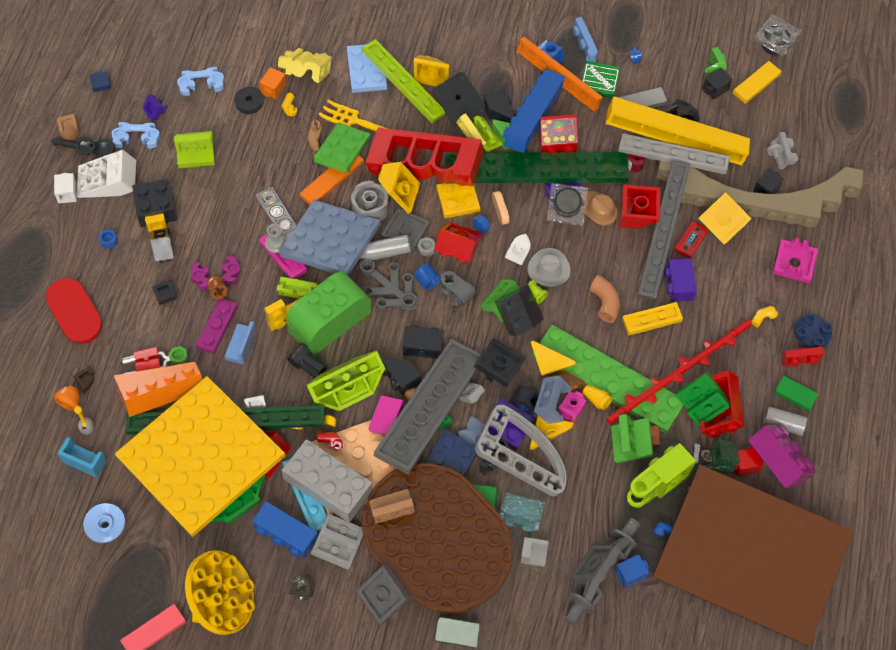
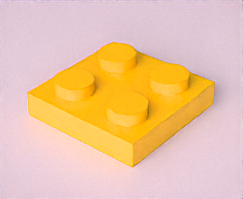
[436,183,480,219]
[698,192,751,245]

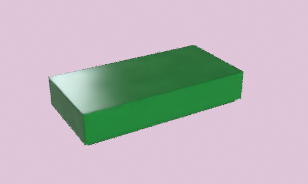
[774,376,819,412]

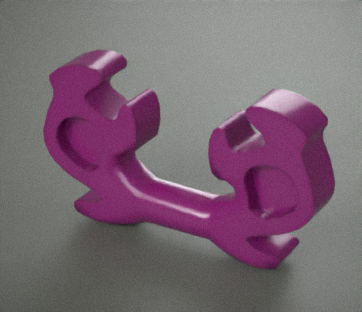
[191,256,241,290]

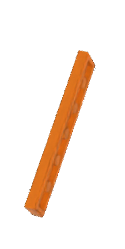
[517,37,603,112]

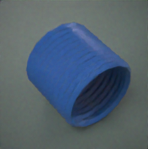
[414,263,441,290]

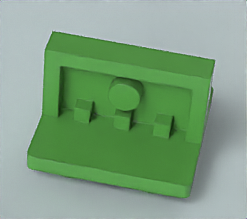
[611,414,653,463]

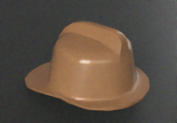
[580,191,618,226]

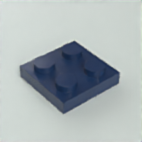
[425,429,477,476]

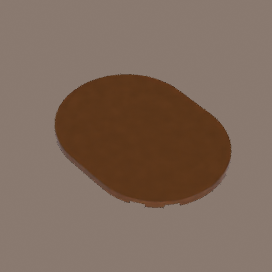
[362,463,513,613]

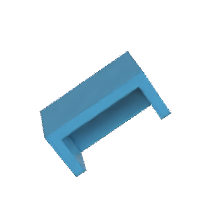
[57,437,107,478]

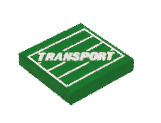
[582,61,620,98]

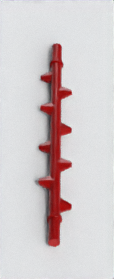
[606,319,752,425]

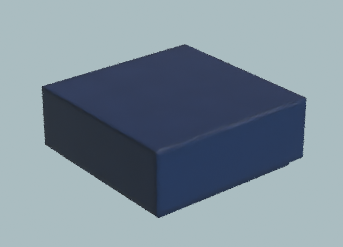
[90,71,111,92]

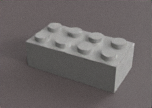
[282,439,373,523]

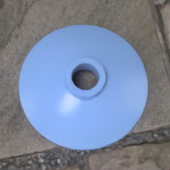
[83,503,125,543]

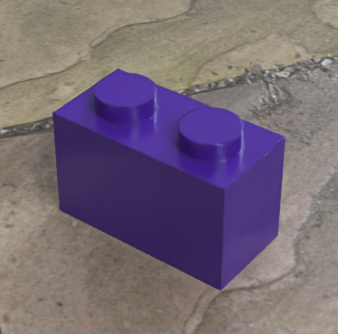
[664,259,697,302]

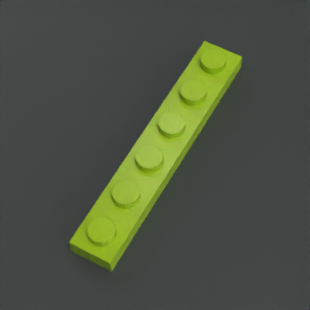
[362,39,446,123]

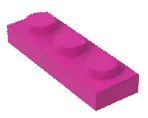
[259,234,307,279]

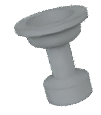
[265,224,287,253]

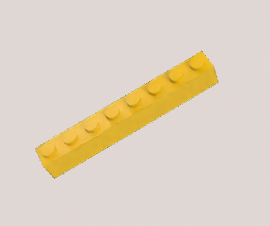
[605,97,750,166]

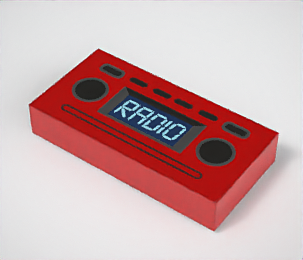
[674,221,709,259]

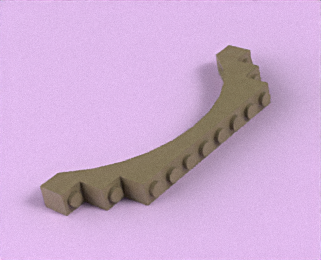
[645,136,863,228]

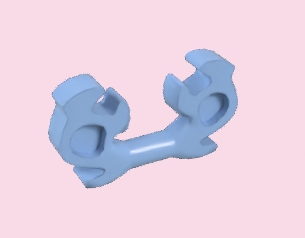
[177,67,224,96]
[112,122,160,149]

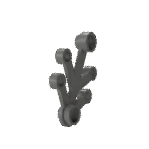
[360,259,418,311]

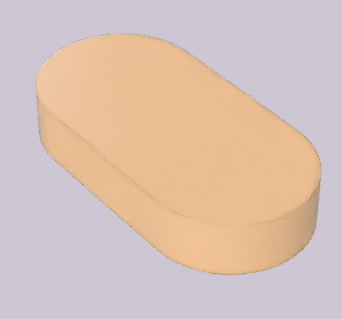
[492,191,509,225]

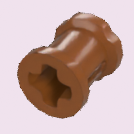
[207,275,227,299]

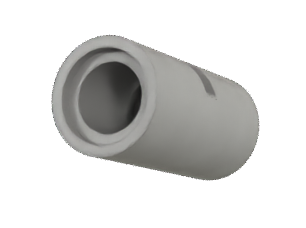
[763,406,807,436]

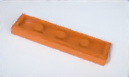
[299,156,364,205]

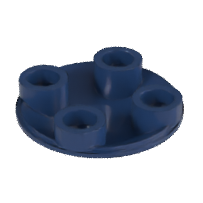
[794,313,833,348]

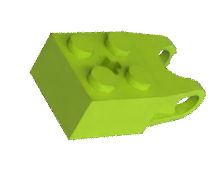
[627,443,696,508]

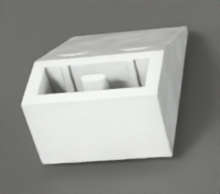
[77,150,136,198]

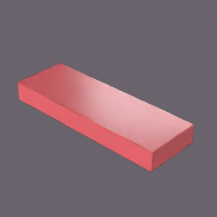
[120,604,186,650]

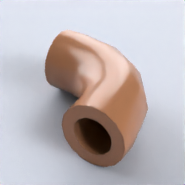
[589,275,621,323]

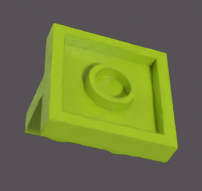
[174,131,215,168]

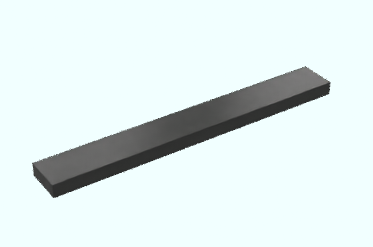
[638,160,690,300]

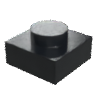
[152,280,177,305]

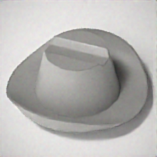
[528,248,571,287]

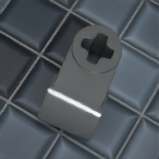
[439,271,476,307]

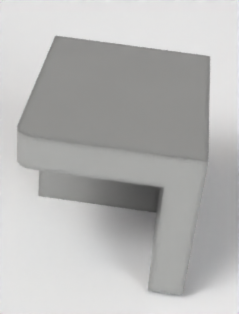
[520,537,549,567]

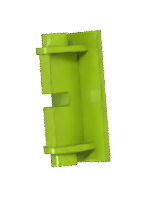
[473,115,502,153]
[277,276,318,299]

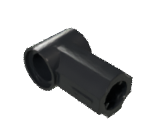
[287,343,328,378]

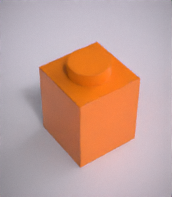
[259,67,287,99]

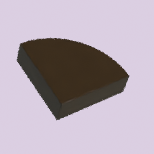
[73,366,94,393]

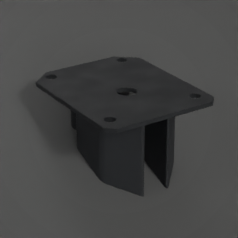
[432,72,486,126]

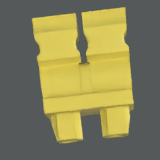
[278,48,331,83]

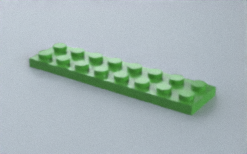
[532,325,684,434]

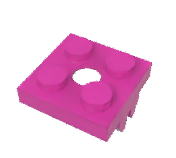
[773,238,818,283]

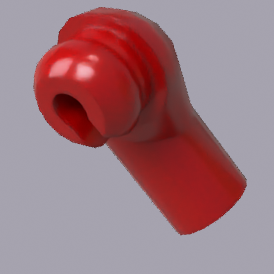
[317,432,344,451]

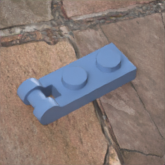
[572,17,598,62]

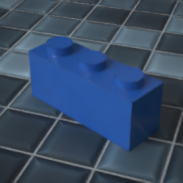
[252,502,318,559]

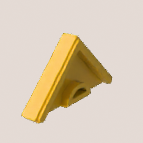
[531,341,576,376]
[530,415,574,450]

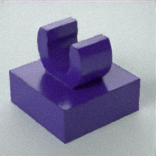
[142,95,167,121]

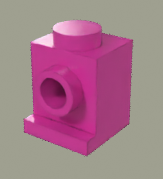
[558,391,587,425]

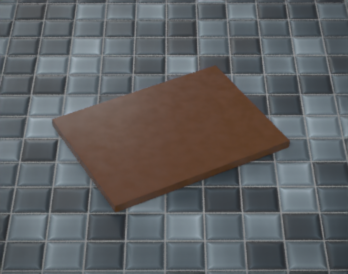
[653,465,854,647]

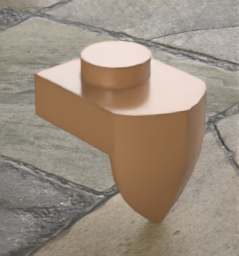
[57,114,80,141]

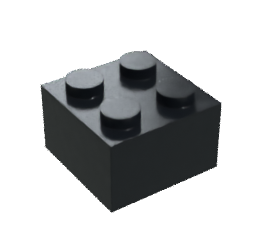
[132,178,177,228]

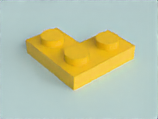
[264,299,299,331]

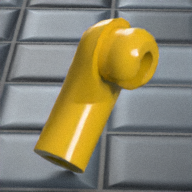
[281,93,297,116]
[751,306,778,327]

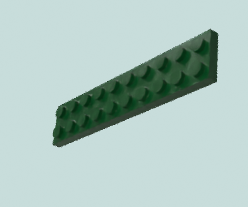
[445,152,629,184]

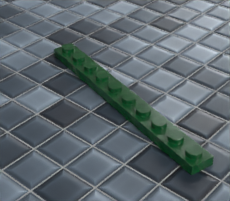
[125,405,325,435]

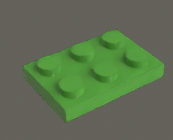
[314,123,370,173]

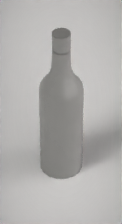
[360,234,412,261]

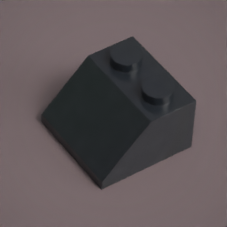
[494,285,544,336]

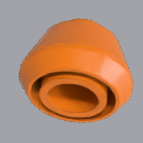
[54,385,81,411]

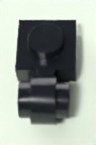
[479,439,509,476]

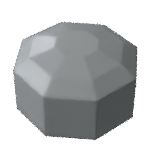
[417,237,436,257]

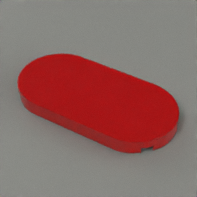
[46,278,102,344]

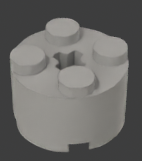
[351,181,389,221]

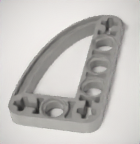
[475,405,567,496]

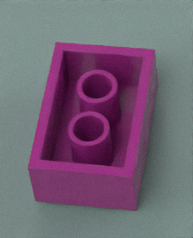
[748,425,816,488]

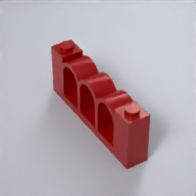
[365,127,484,186]

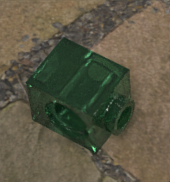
[709,439,740,473]

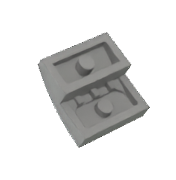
[311,514,363,570]

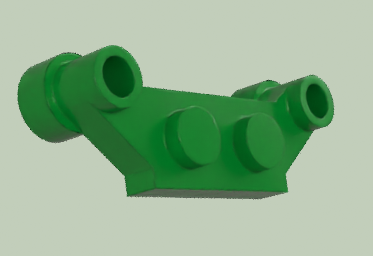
[210,474,265,525]

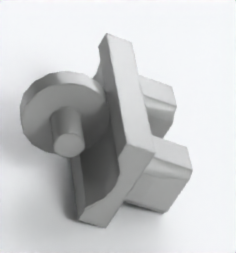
[767,132,798,169]

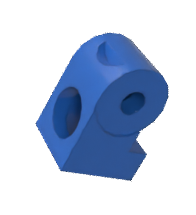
[538,40,564,64]

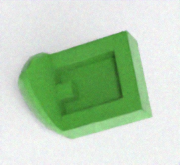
[704,47,727,74]

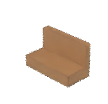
[369,489,415,524]

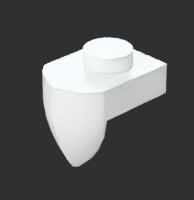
[505,234,531,265]

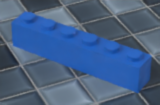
[503,69,565,153]

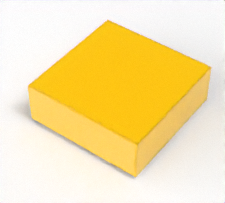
[145,214,167,232]

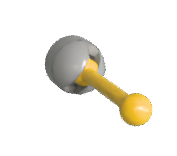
[74,406,95,435]

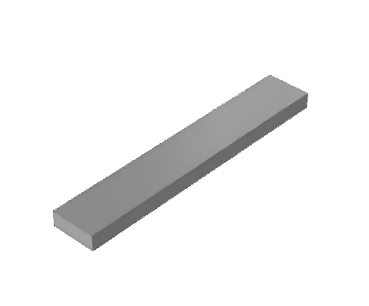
[618,133,730,175]

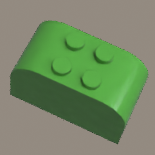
[286,271,371,356]

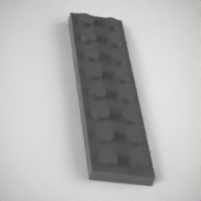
[373,339,482,475]

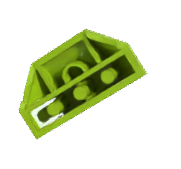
[306,351,385,411]

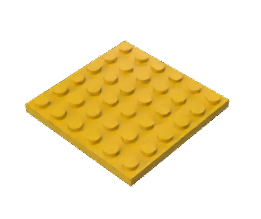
[115,376,285,537]

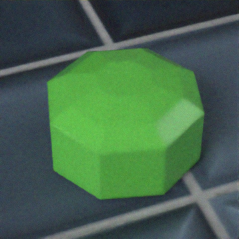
[169,346,189,365]

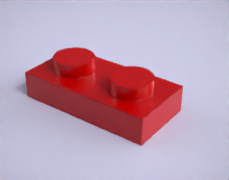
[781,347,825,367]

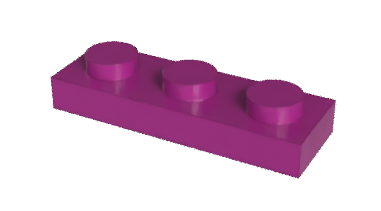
[196,298,238,354]

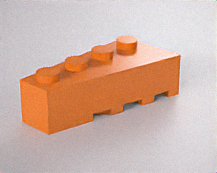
[114,362,202,417]

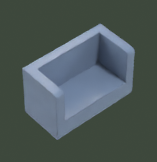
[534,376,572,424]

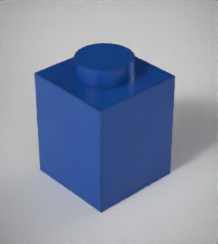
[615,554,649,589]

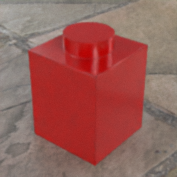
[730,448,764,477]

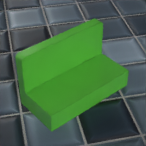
[480,279,520,322]

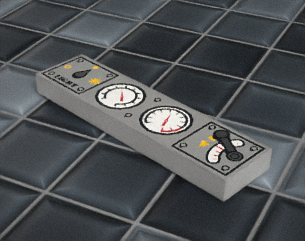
[256,187,296,239]

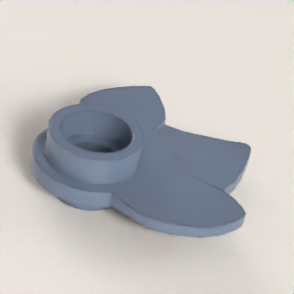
[458,416,487,451]

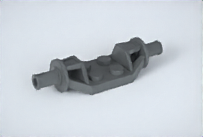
[564,518,640,625]

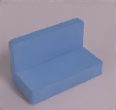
[225,321,256,365]

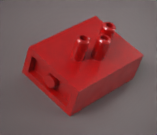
[700,370,745,438]

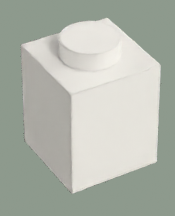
[54,173,77,203]

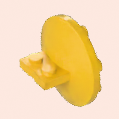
[185,550,255,635]

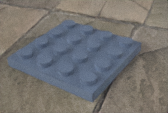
[279,200,381,276]

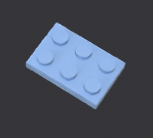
[347,43,387,93]

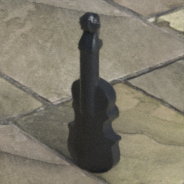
[51,137,115,159]

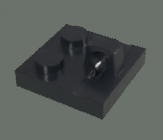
[474,338,526,388]

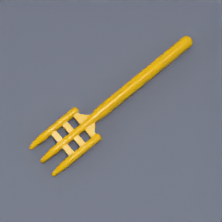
[319,99,388,132]

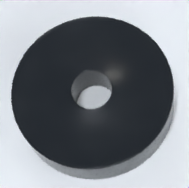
[234,87,264,114]

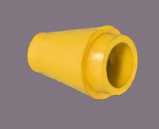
[582,385,612,410]

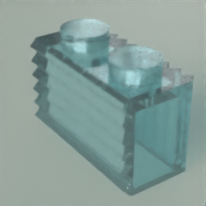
[500,493,545,532]

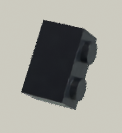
[402,325,444,359]

